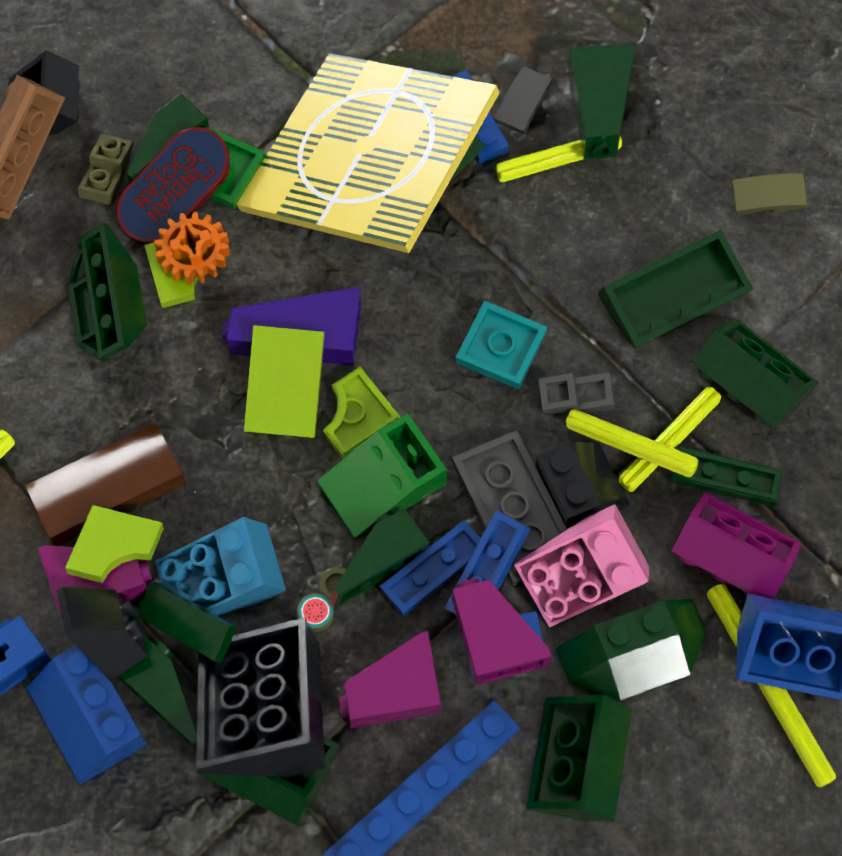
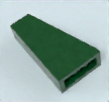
[567,43,635,159]

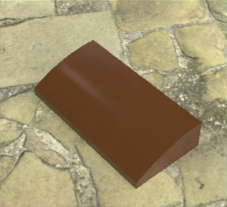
[25,423,186,546]

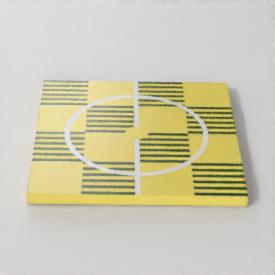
[236,53,500,253]

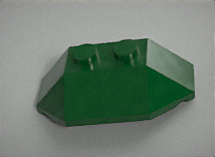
[68,223,147,361]
[556,599,707,702]

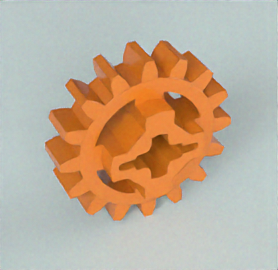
[154,212,230,285]

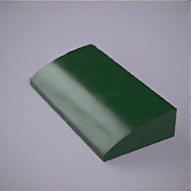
[598,230,753,349]

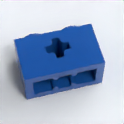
[0,616,51,696]

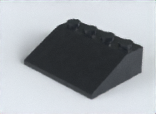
[196,617,325,777]

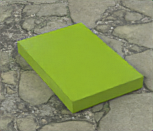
[244,325,325,438]

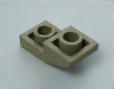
[78,134,133,205]
[733,174,808,215]

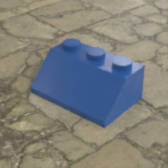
[736,594,842,700]
[27,645,147,785]

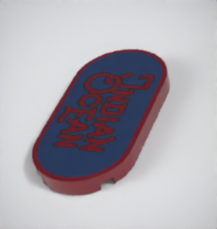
[117,127,230,244]

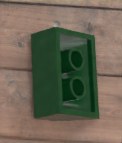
[691,319,819,428]
[526,695,632,822]
[196,737,340,826]

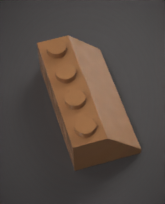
[0,75,65,219]

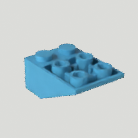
[155,517,286,616]

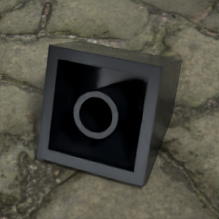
[9,50,80,135]
[535,442,630,529]
[56,587,148,681]

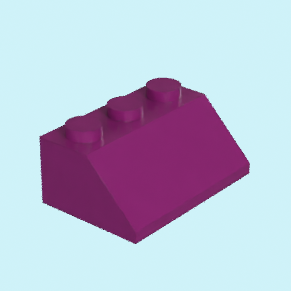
[671,492,802,599]

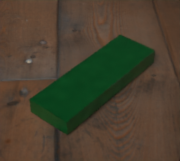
[669,446,783,507]
[139,582,237,662]

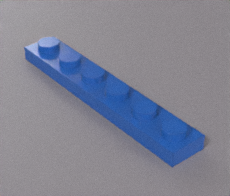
[323,700,520,856]

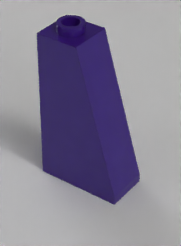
[222,288,361,365]

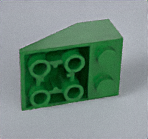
[317,413,447,540]

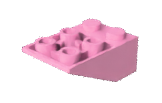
[514,504,649,628]

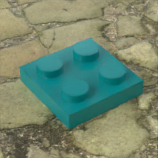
[455,301,548,390]

